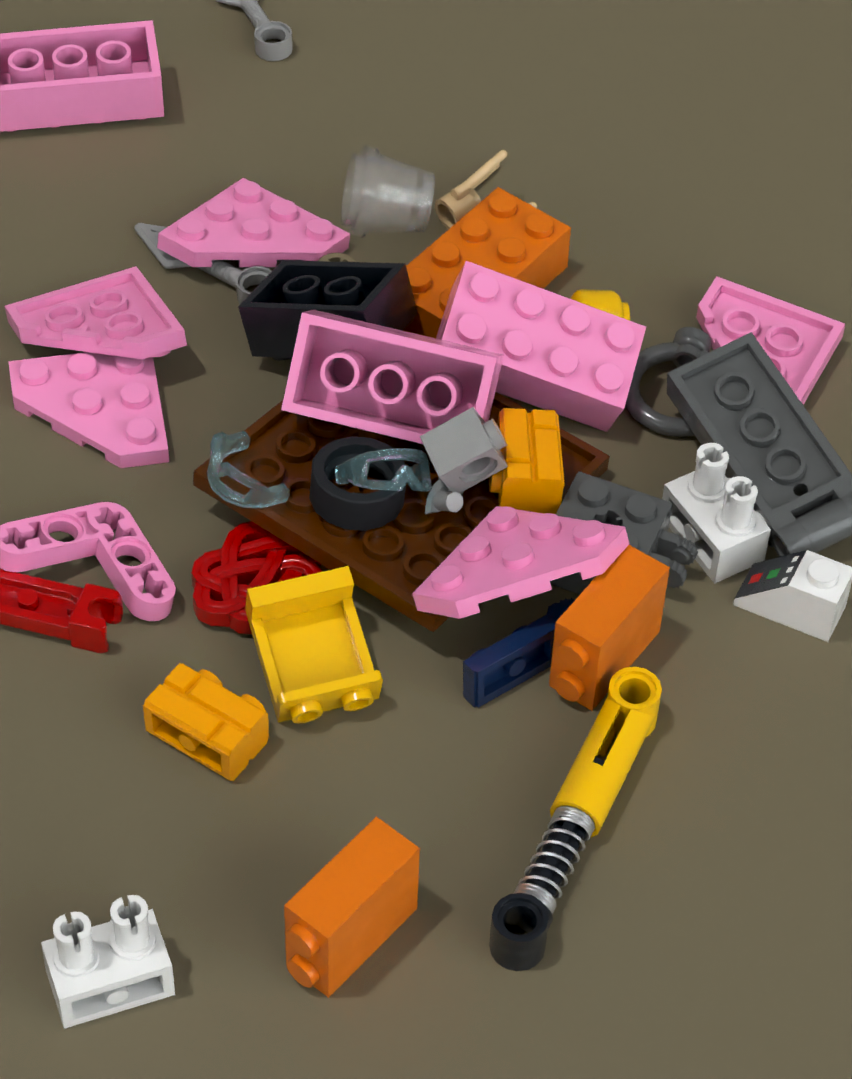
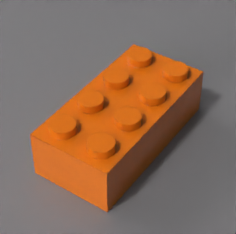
[403,187,571,338]

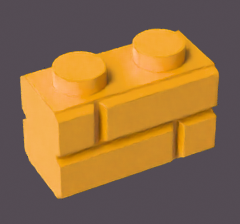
[489,408,565,514]
[143,663,269,781]

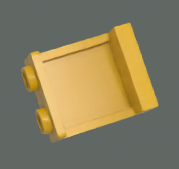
[245,566,383,724]

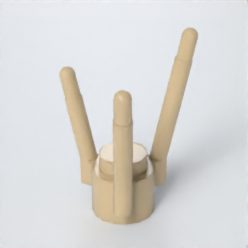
[435,150,537,229]

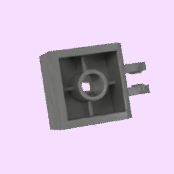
[550,471,698,594]

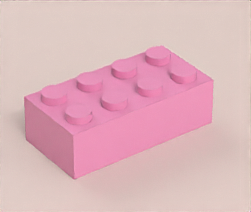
[0,20,164,132]
[436,261,646,432]
[281,310,504,444]

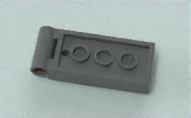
[667,332,852,557]

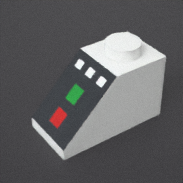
[733,550,852,642]

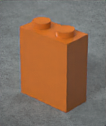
[549,545,670,711]
[284,816,420,998]

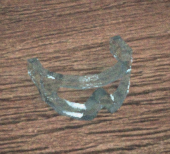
[207,431,290,509]
[335,448,432,491]

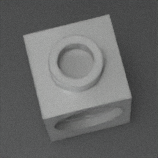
[420,407,508,493]

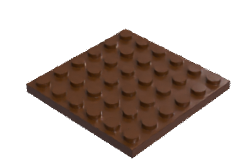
[193,392,610,632]

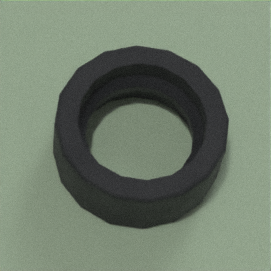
[309,436,407,531]

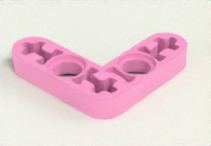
[0,502,176,621]

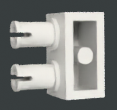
[662,443,771,584]
[41,895,175,1029]

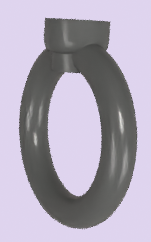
[625,327,712,437]

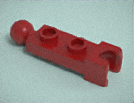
[0,569,123,653]

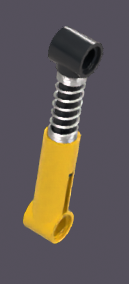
[489,666,662,971]

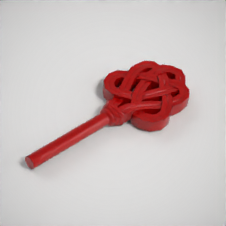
[191,521,323,634]

